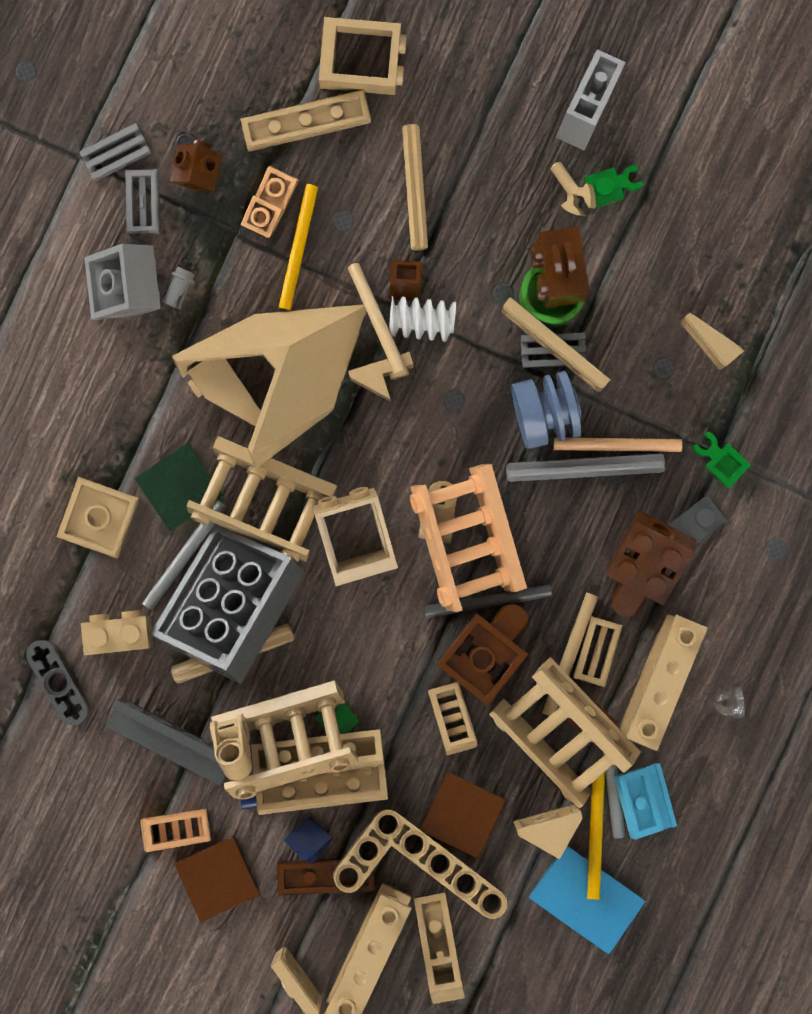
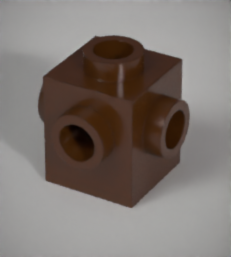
[170,140,222,191]

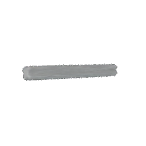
[506,454,665,482]

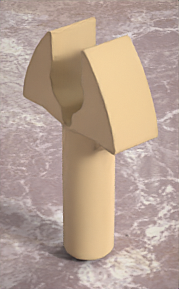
[551,162,596,217]

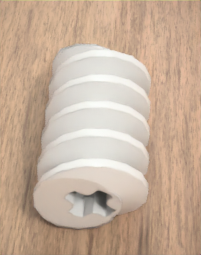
[389,296,456,342]

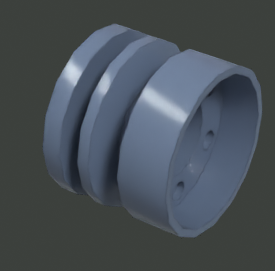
[511,371,581,450]

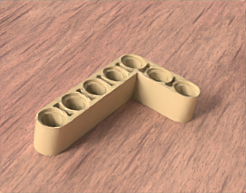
[333,809,507,919]

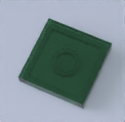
[134,443,224,532]

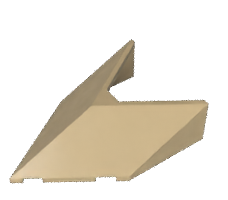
[172,304,367,468]

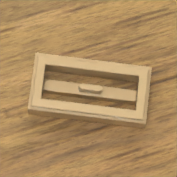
[573,616,623,687]

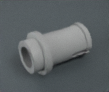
[162,267,195,310]

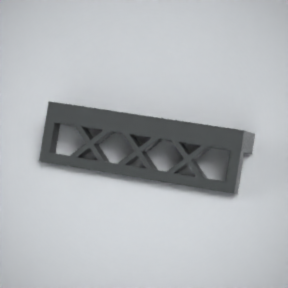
[106,697,233,786]

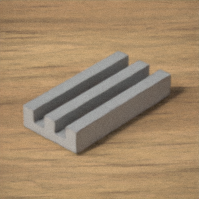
[79,123,152,182]
[125,169,160,235]
[521,333,586,369]

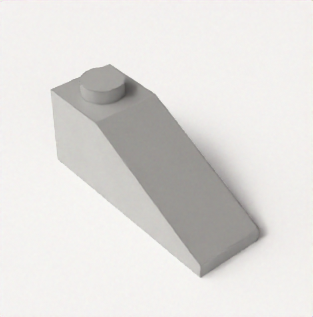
[556,49,626,151]

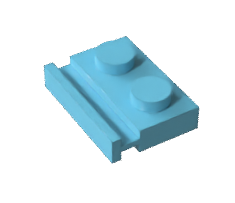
[614,763,677,840]

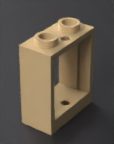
[319,17,407,95]
[312,487,398,586]

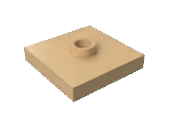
[271,947,322,1014]

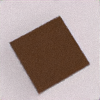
[420,771,506,858]
[174,835,260,923]

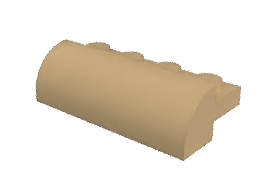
[251,729,388,815]

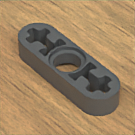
[26,640,90,725]

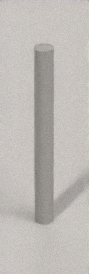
[142,500,228,610]

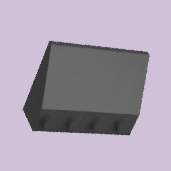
[150,524,305,684]

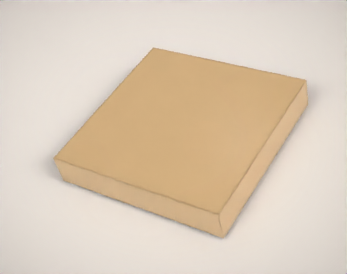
[56,477,140,558]

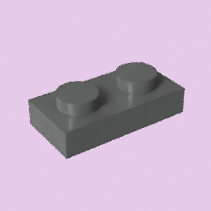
[668,495,727,544]

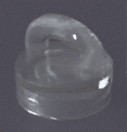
[714,686,745,719]

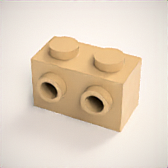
[81,610,154,655]

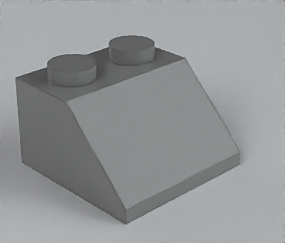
[84,244,160,320]

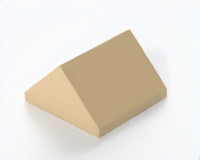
[513,804,583,859]

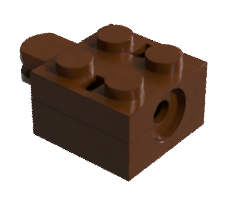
[530,226,590,309]
[606,510,696,617]
[436,604,528,705]

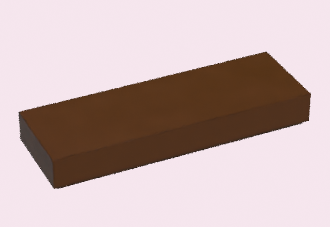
[277,857,375,895]

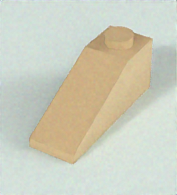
[187,359,261,427]
[414,893,465,1004]

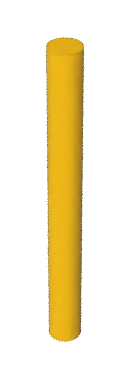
[278,184,318,311]
[587,772,605,900]

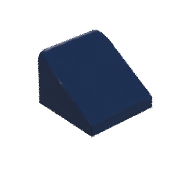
[284,817,333,863]

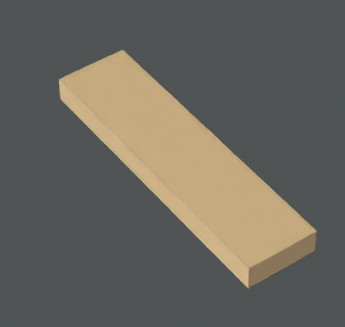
[240,90,371,152]
[501,297,610,392]

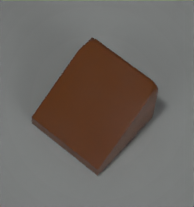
[389,260,423,301]

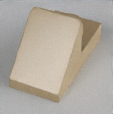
[348,352,413,401]

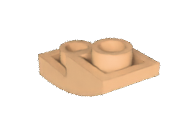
[240,166,299,238]

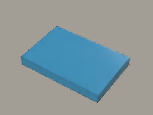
[529,845,646,954]

